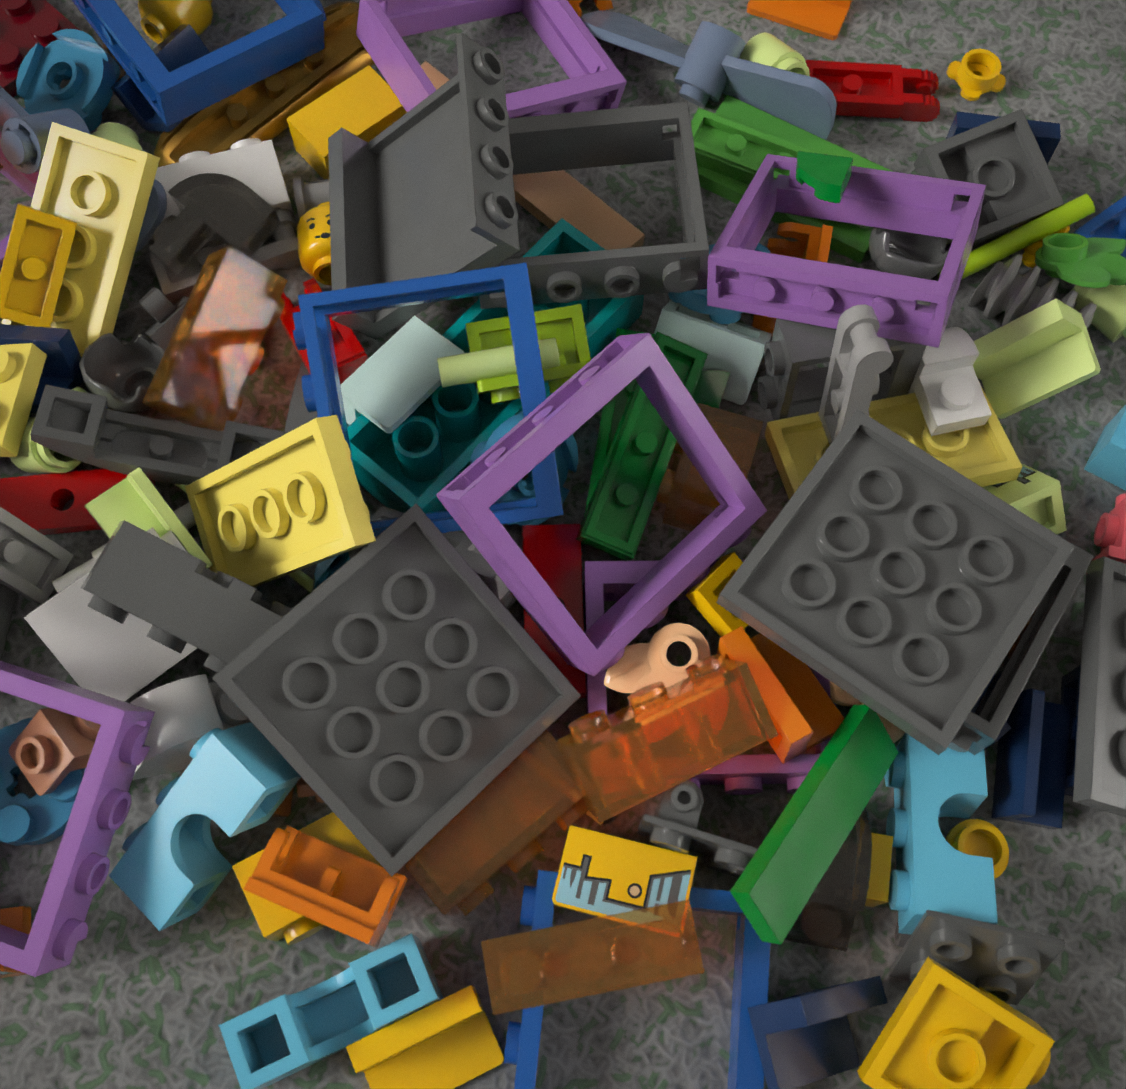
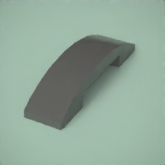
[30,385,284,485]

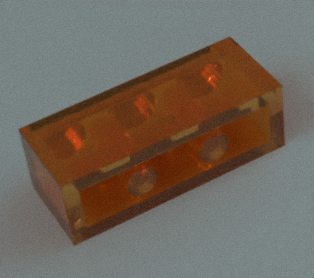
[142,246,288,431]
[557,654,778,823]
[405,729,595,917]
[481,899,705,1015]

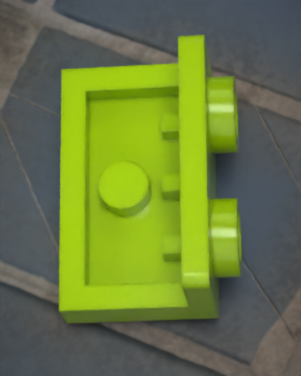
[465,304,591,403]

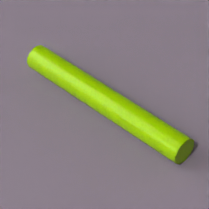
[937,193,1095,280]

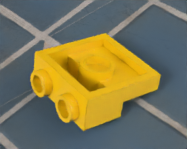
[857,957,1055,1089]

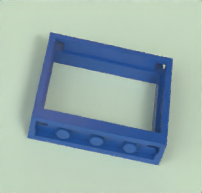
[72,0,327,127]
[292,262,564,537]
[504,870,770,1089]

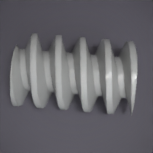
[967,253,1097,329]

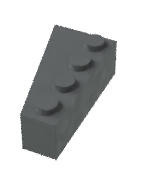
[81,520,293,672]

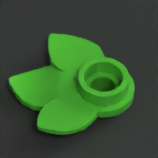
[1035,233,1126,288]

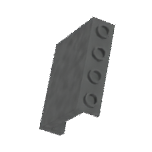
[328,33,520,340]

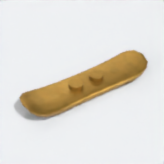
[154,1,375,199]

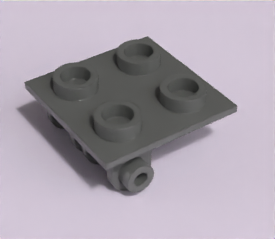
[636,779,758,877]
[889,909,1065,1005]

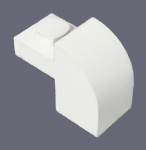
[908,327,992,436]
[130,674,259,780]

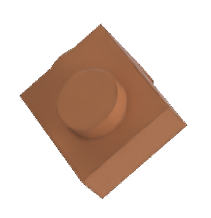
[9,708,101,796]

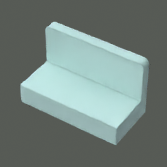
[654,300,772,405]
[340,315,464,433]

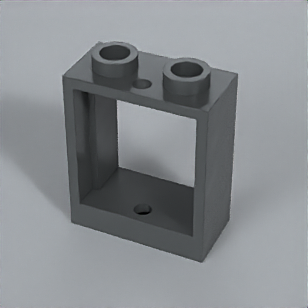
[757,318,926,421]

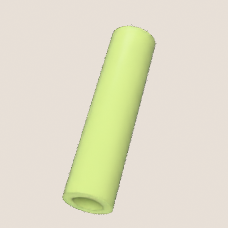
[437,338,560,388]

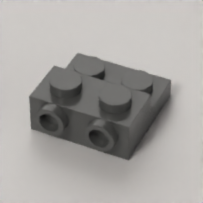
[911,109,1065,250]

